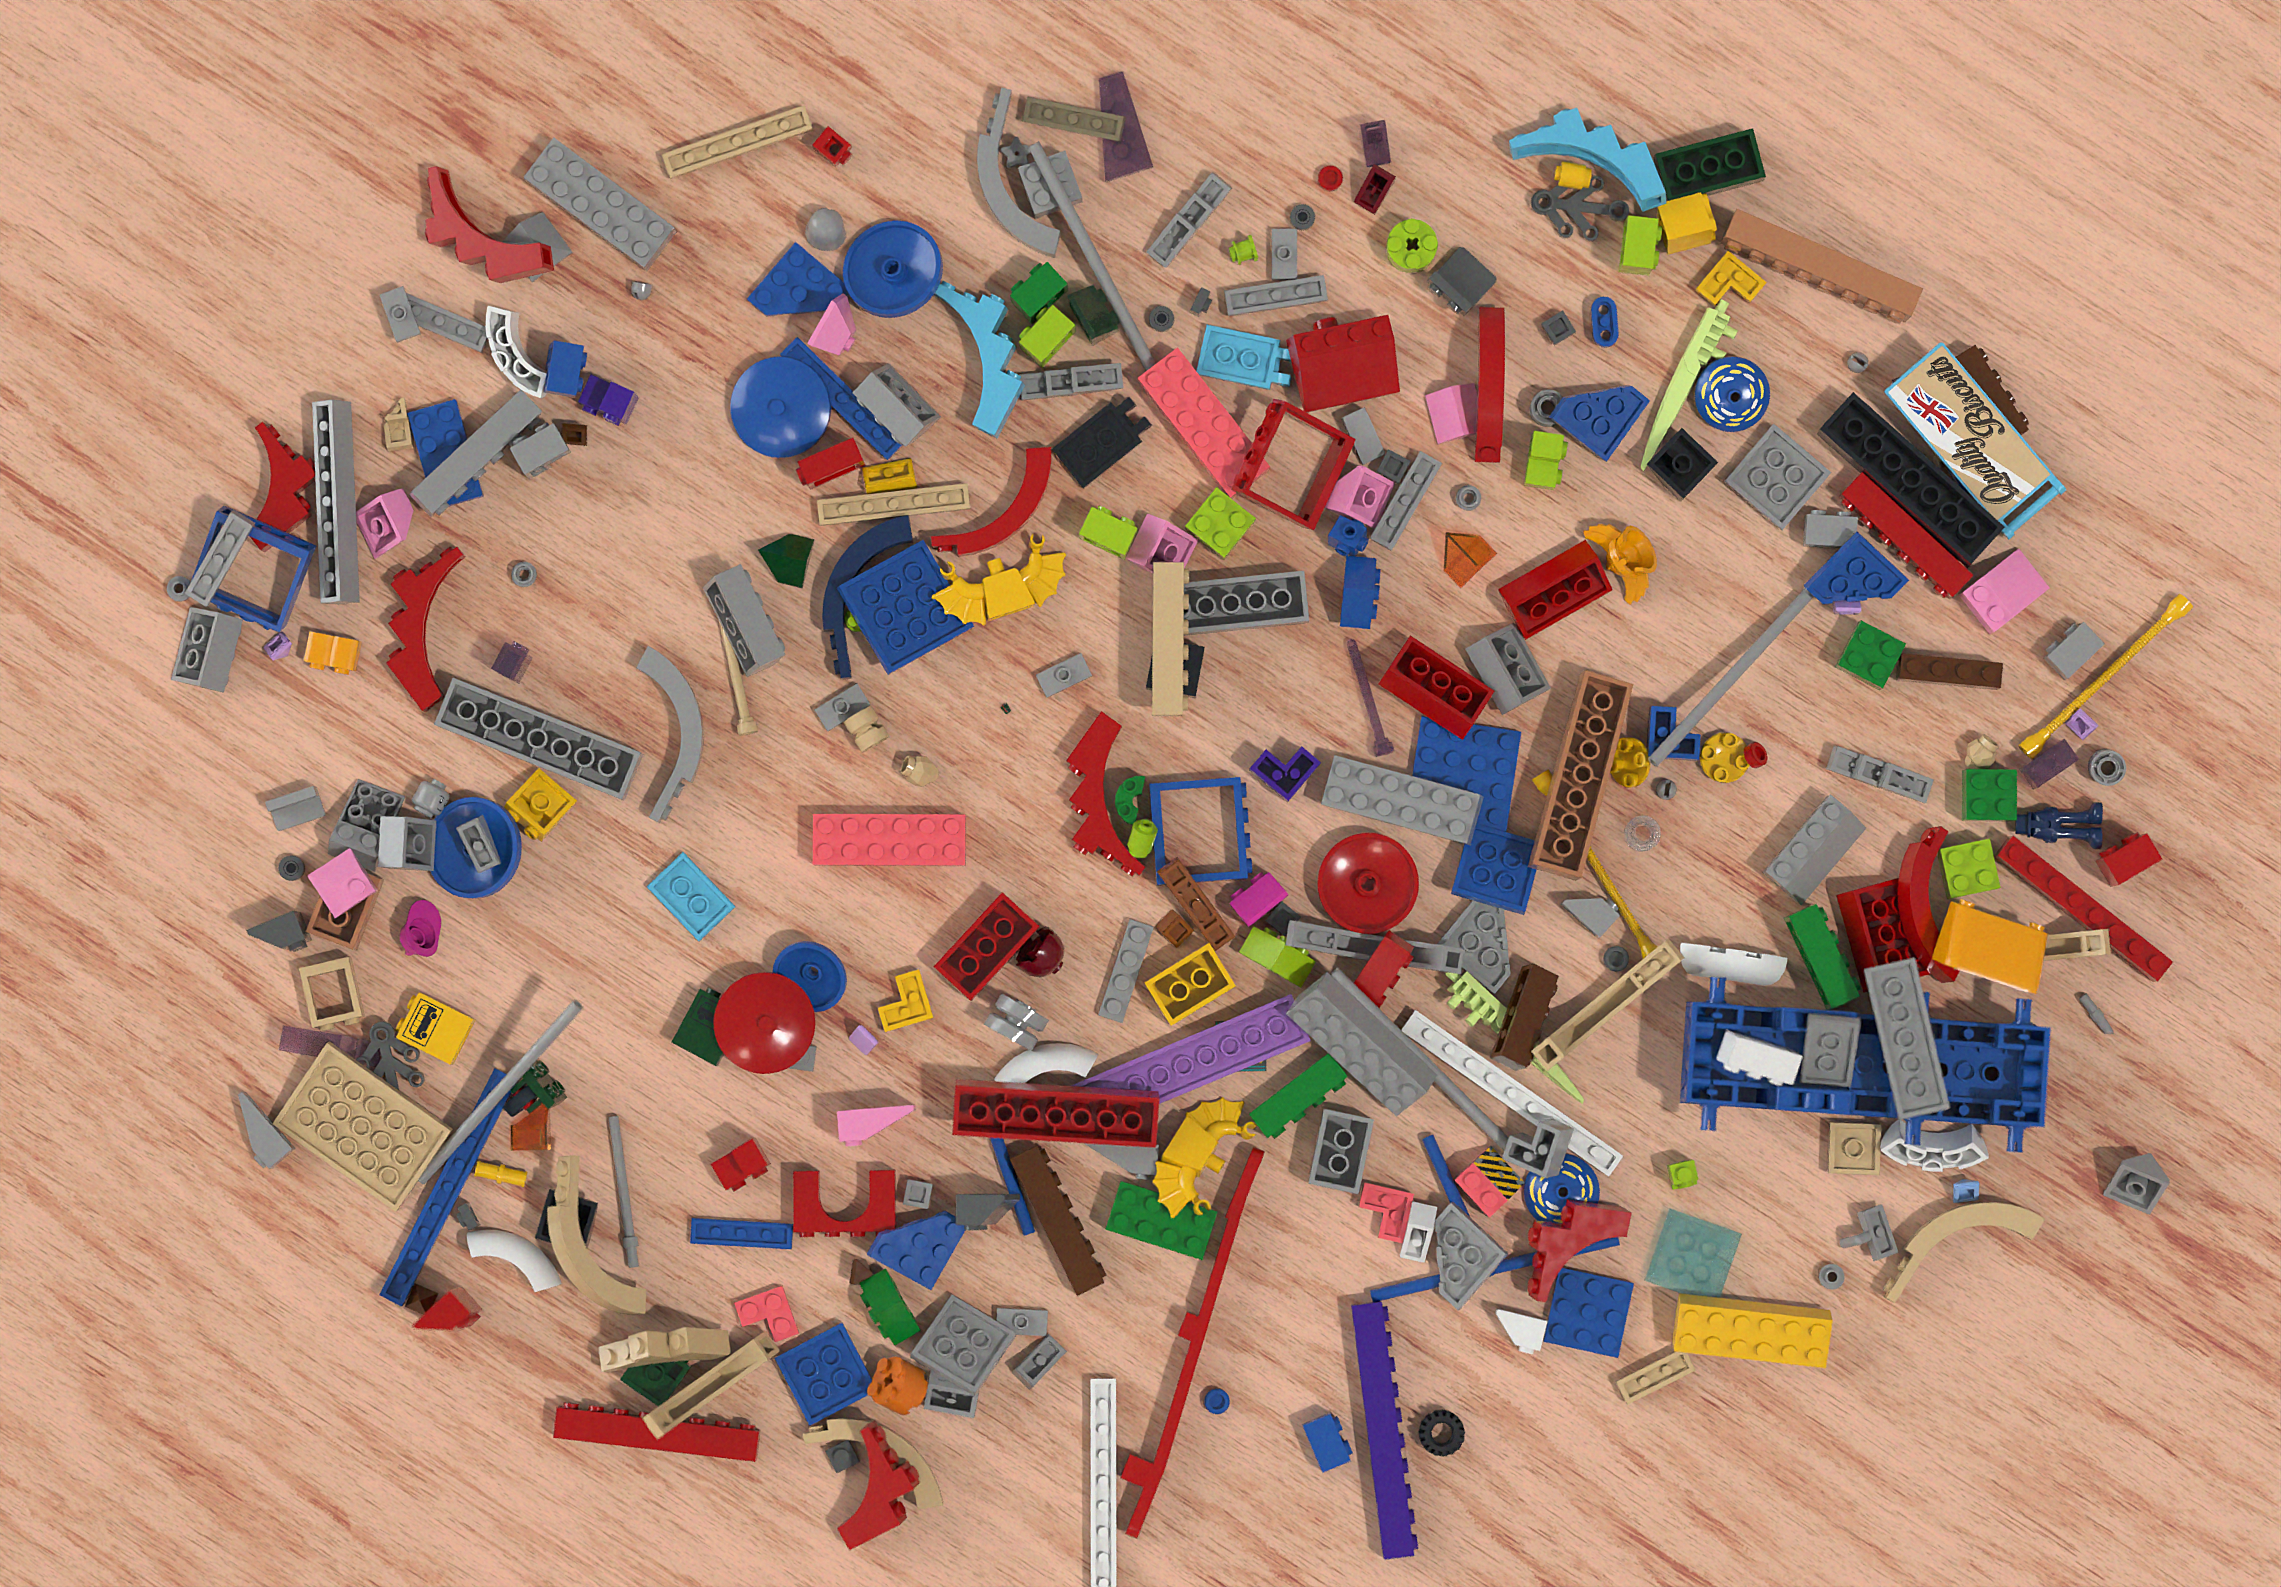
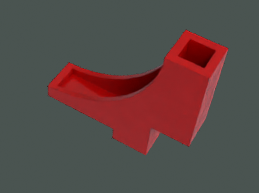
[251,422,315,553]
[1527,1199,1632,1302]
[837,1420,920,1550]

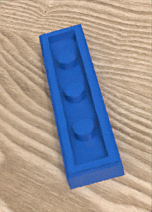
[690,1218,793,1249]

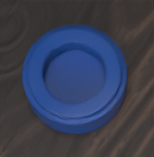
[1204,1388,1230,1414]

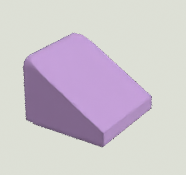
[1833,600,1861,615]
[849,1025,878,1055]

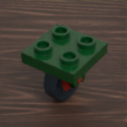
[504,1060,567,1117]

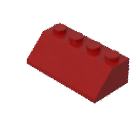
[1498,540,1613,640]
[412,1287,482,1330]

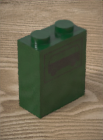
[671,987,724,1066]

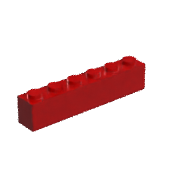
[1839,472,1973,599]

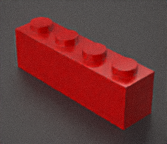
[1354,930,1414,1008]

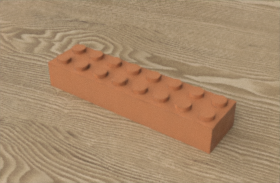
[1720,209,1923,324]
[1528,670,1634,881]

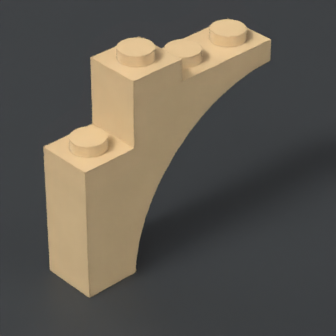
[599,1327,731,1372]

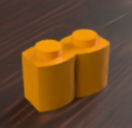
[304,631,362,675]

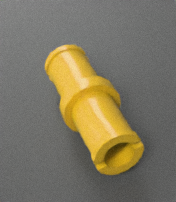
[474,1161,528,1187]

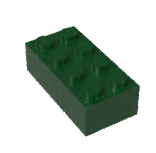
[1653,128,1766,201]

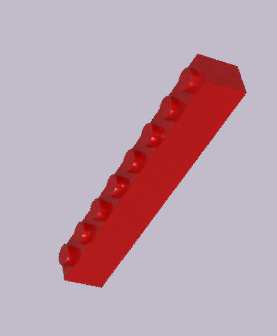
[1994,836,2173,982]
[553,1402,761,1462]

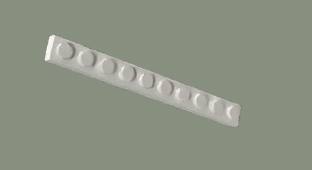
[1401,1010,1623,1177]
[1090,1378,1116,1587]

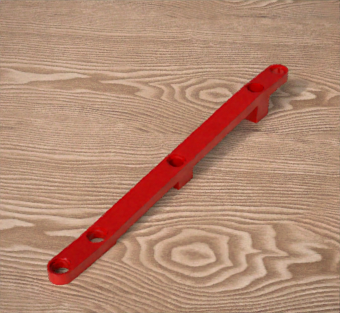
[1120,1147,1265,1539]

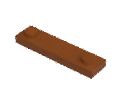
[1157,857,1236,951]

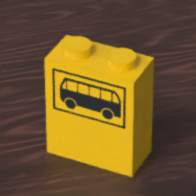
[395,992,476,1065]

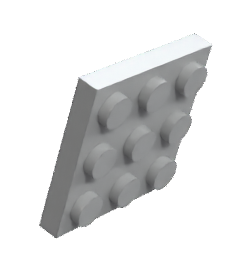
[1724,424,1832,531]
[910,1295,1016,1396]

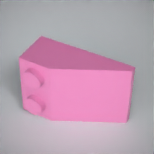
[1959,548,2050,634]
[837,1105,916,1146]

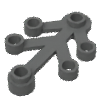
[1531,176,1629,242]
[356,1021,425,1091]

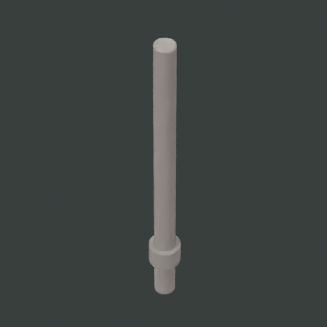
[608,1116,639,1268]

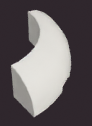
[486,306,547,398]
[1680,943,1788,986]
[994,1043,1098,1083]
[1880,1119,1989,1172]
[467,1229,562,1292]

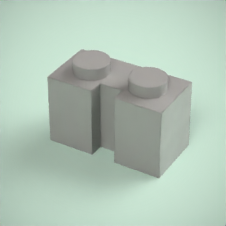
[1803,510,1858,549]
[2044,622,2105,680]

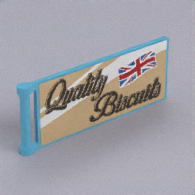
[1884,342,2067,540]

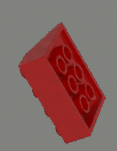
[1286,315,1400,413]
[1836,878,1930,993]

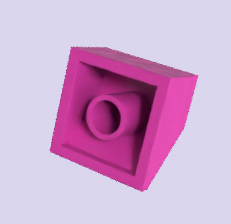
[1229,871,1289,928]

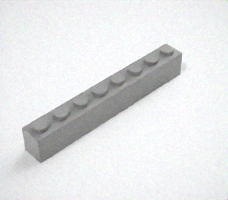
[312,400,360,605]

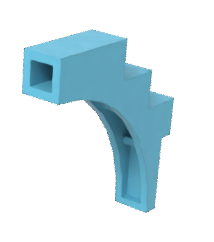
[1509,108,1666,212]
[934,281,1025,439]

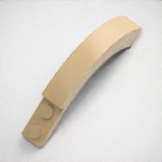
[1531,938,1684,1071]
[547,1155,646,1315]
[1883,1202,2045,1303]

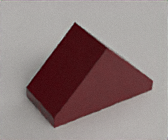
[1353,164,1396,215]

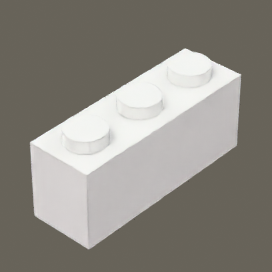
[1716,1030,1803,1086]

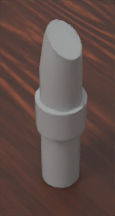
[2079,993,2114,1034]

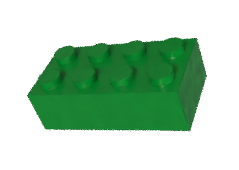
[1784,904,1861,1010]
[1105,1181,1218,1260]

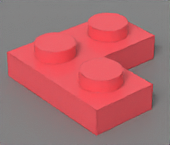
[1359,1182,1414,1243]
[734,1285,799,1342]

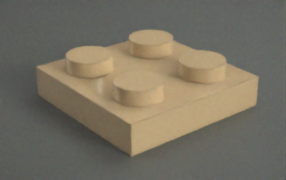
[1828,1122,1881,1175]

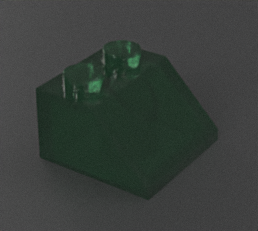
[1067,285,1120,346]

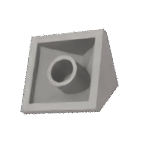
[502,212,573,282]
[2103,1153,2170,1215]

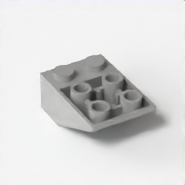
[328,779,405,872]
[924,1370,980,1418]

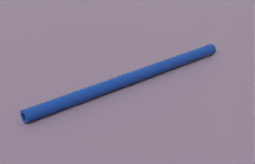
[1370,1237,1620,1302]

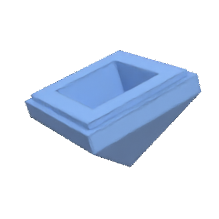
[1953,1179,1979,1203]

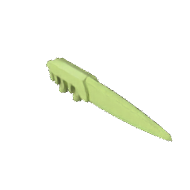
[1641,299,1738,471]
[1445,971,1584,1104]

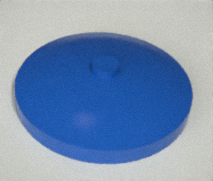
[843,221,943,318]
[730,357,831,458]
[430,797,522,899]

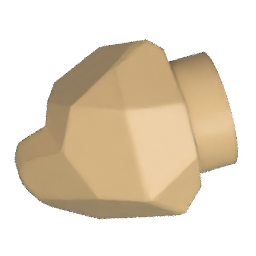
[1965,734,1999,769]
[901,755,939,787]

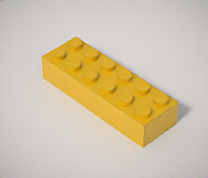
[1672,1293,1833,1368]

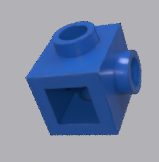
[1328,515,1369,556]

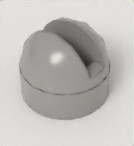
[631,281,652,300]
[1847,352,1868,373]
[1656,780,1677,800]

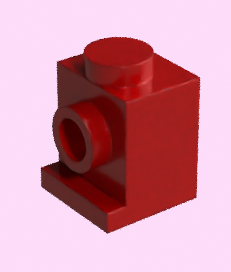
[812,126,852,167]

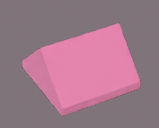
[1425,383,1478,444]

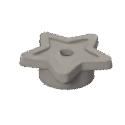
[1000,137,1030,168]

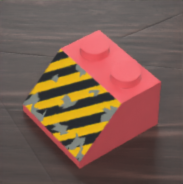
[1454,1145,1525,1218]

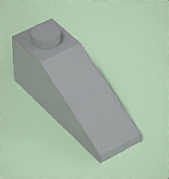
[238,1092,296,1169]
[1084,1143,1159,1180]

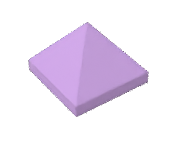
[263,631,292,660]
[2065,708,2099,740]

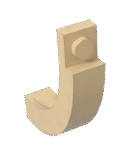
[1954,929,2111,969]
[643,1330,780,1439]
[803,1417,944,1509]

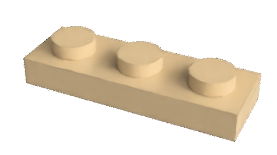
[1615,1352,1696,1405]

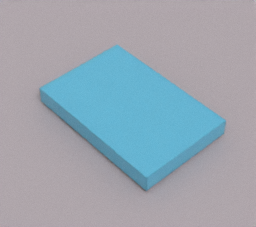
[647,852,736,942]

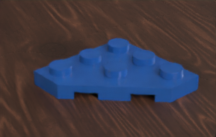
[747,242,850,317]
[1549,385,1650,462]
[1804,531,1909,604]
[866,1211,965,1290]

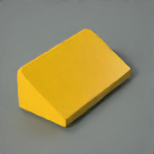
[862,458,917,494]

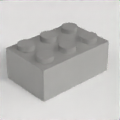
[1308,1109,1374,1194]

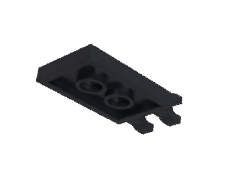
[1052,397,1152,489]

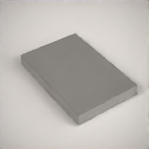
[1800,1014,1860,1087]

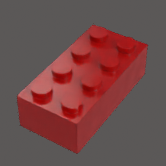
[1378,635,1495,740]
[933,892,1040,1001]

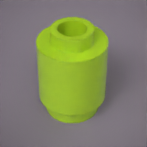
[1127,819,1158,858]

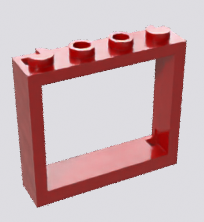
[1231,399,1356,531]

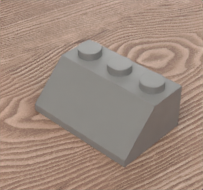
[853,363,941,447]
[171,607,243,693]
[1466,623,1551,715]

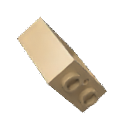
[299,957,365,1032]

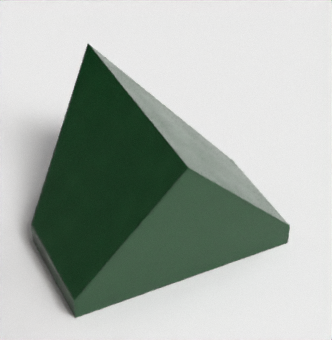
[758,534,815,589]

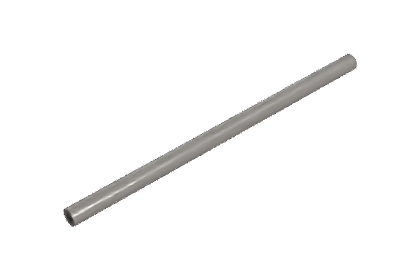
[1028,141,1156,371]
[1648,588,1814,767]
[1330,968,1509,1151]
[418,1000,583,1184]

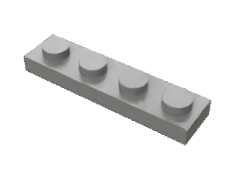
[1224,275,1328,317]
[406,293,488,353]
[1370,451,1442,551]
[185,510,255,607]
[1098,919,1154,1023]

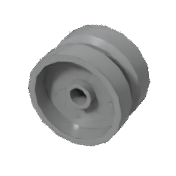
[984,994,1049,1051]

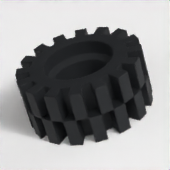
[1419,1410,1465,1457]

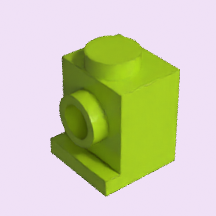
[1667,1159,1699,1190]

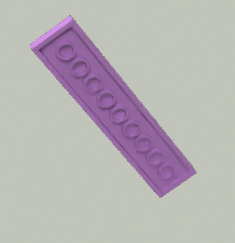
[1071,994,1311,1104]

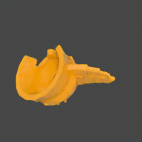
[1583,523,1657,605]

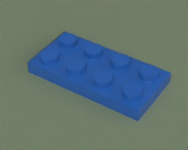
[407,399,484,506]

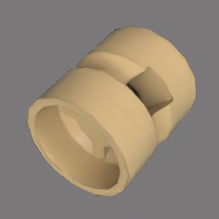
[844,706,890,753]

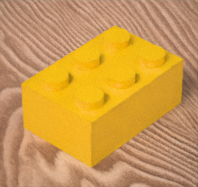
[1145,943,1236,1026]

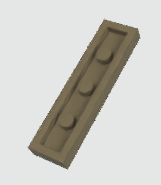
[1022,97,1126,142]

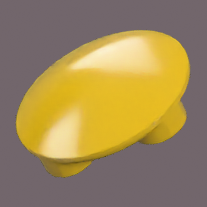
[1700,733,1750,783]
[1610,737,1650,788]

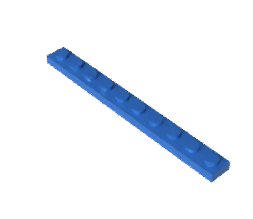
[379,1068,516,1307]

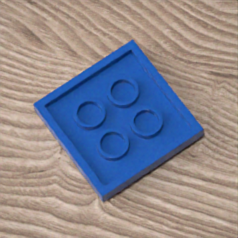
[1451,824,1537,915]
[1543,1268,1634,1358]
[775,1322,872,1426]

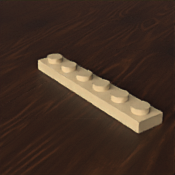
[662,105,813,179]
[817,483,970,526]

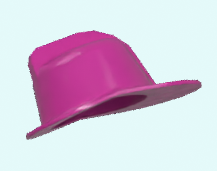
[399,900,441,957]

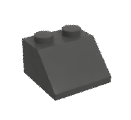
[246,911,312,952]
[956,1194,1020,1230]

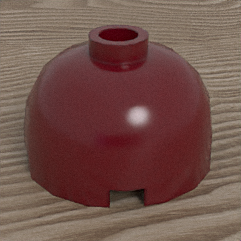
[1016,926,1064,978]

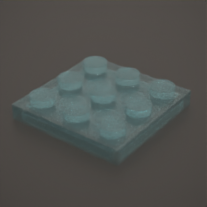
[1644,1209,1742,1298]

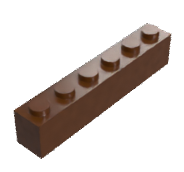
[1010,1145,1107,1296]

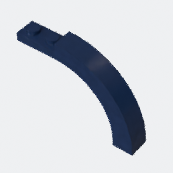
[822,515,913,680]

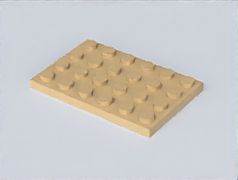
[273,1041,453,1212]

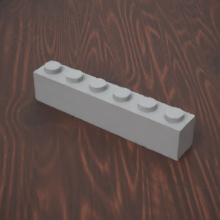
[410,390,542,517]

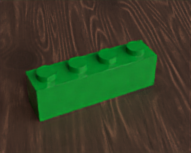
[1249,1053,1348,1139]

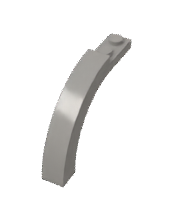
[977,88,1061,258]
[636,646,704,823]
[1286,920,1465,974]

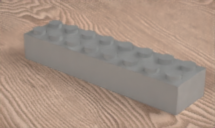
[434,678,643,801]

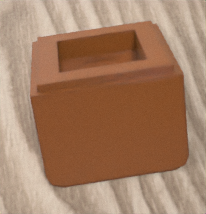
[1155,909,1194,948]

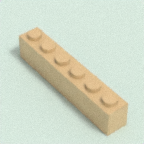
[1152,562,1189,717]

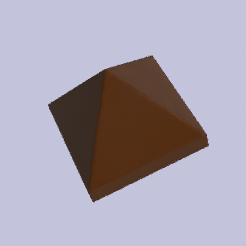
[562,423,587,446]
[849,1259,874,1285]
[405,1283,438,1315]

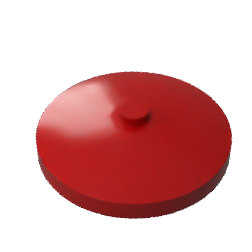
[1317,833,1419,934]
[713,972,815,1074]

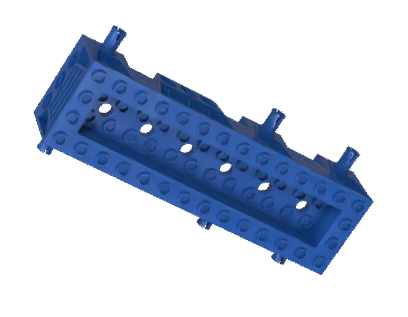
[1680,977,2051,1153]

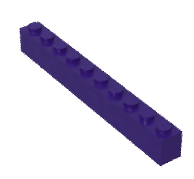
[1351,1301,1418,1560]

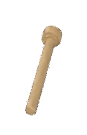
[719,622,758,736]

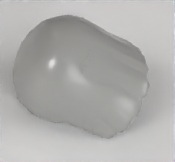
[805,208,846,251]

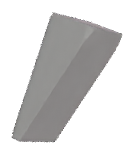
[1341,407,1386,465]
[456,815,501,874]
[1012,1334,1067,1390]

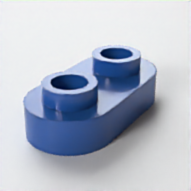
[1591,297,1619,348]

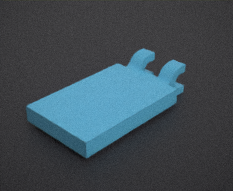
[1196,325,1291,390]

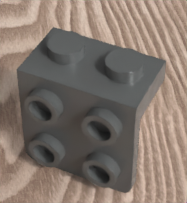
[1427,247,1496,316]

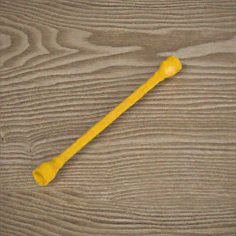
[2018,593,2193,760]
[1532,769,1658,959]

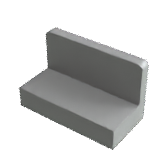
[265,786,325,831]

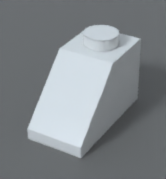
[1400,1201,1437,1263]
[1495,1308,1547,1354]

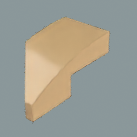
[384,398,413,452]

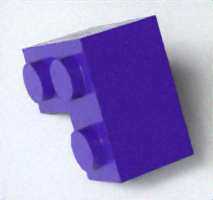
[578,374,639,426]
[1249,746,1321,802]

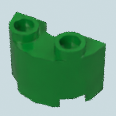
[1115,776,1145,826]

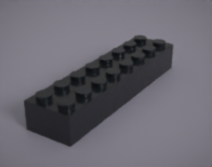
[1817,392,2005,568]

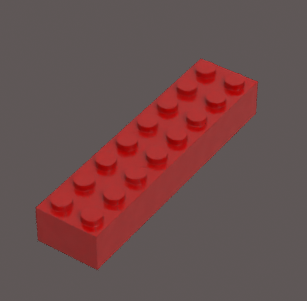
[952,1079,1160,1148]

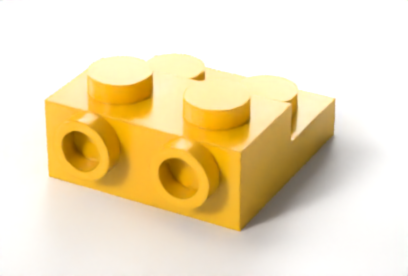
[504,768,577,842]

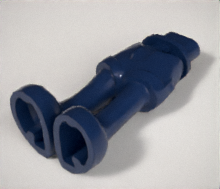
[2015,802,2103,849]

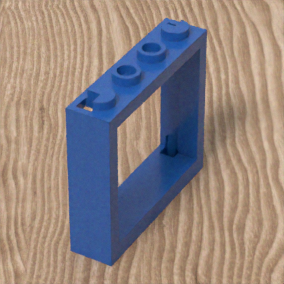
[191,506,316,632]
[1149,777,1253,886]

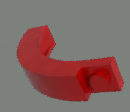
[1475,307,1505,463]
[931,447,1052,557]
[1898,826,1960,983]

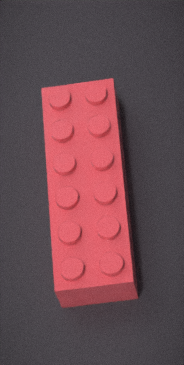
[1138,347,1270,499]
[813,814,966,866]

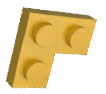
[1695,251,1767,306]
[878,969,934,1032]

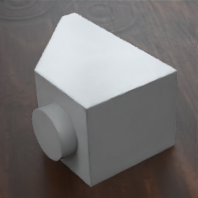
[1561,898,1620,938]

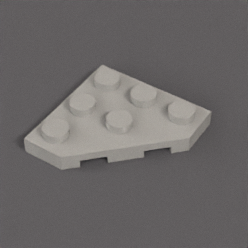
[1437,901,1511,994]
[1435,1202,1509,1310]

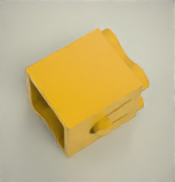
[1657,192,1717,255]

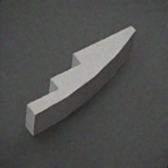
[1147,172,1232,268]
[1019,363,1123,401]
[1826,746,1934,803]

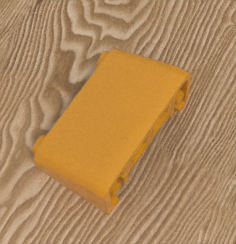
[1932,899,2048,994]

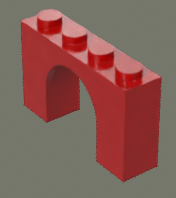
[793,1170,896,1237]

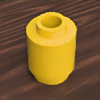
[1554,161,1592,190]

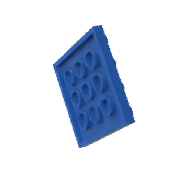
[837,540,974,675]
[1412,716,1521,832]

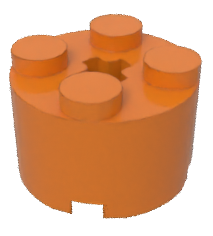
[867,1357,928,1415]

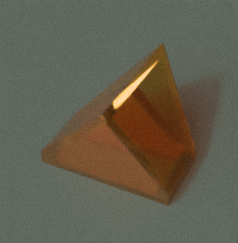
[1443,532,1497,588]
[511,1104,551,1151]

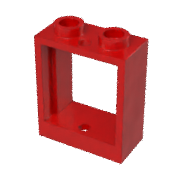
[795,438,866,490]

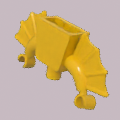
[932,534,1066,626]
[1152,1097,1257,1218]

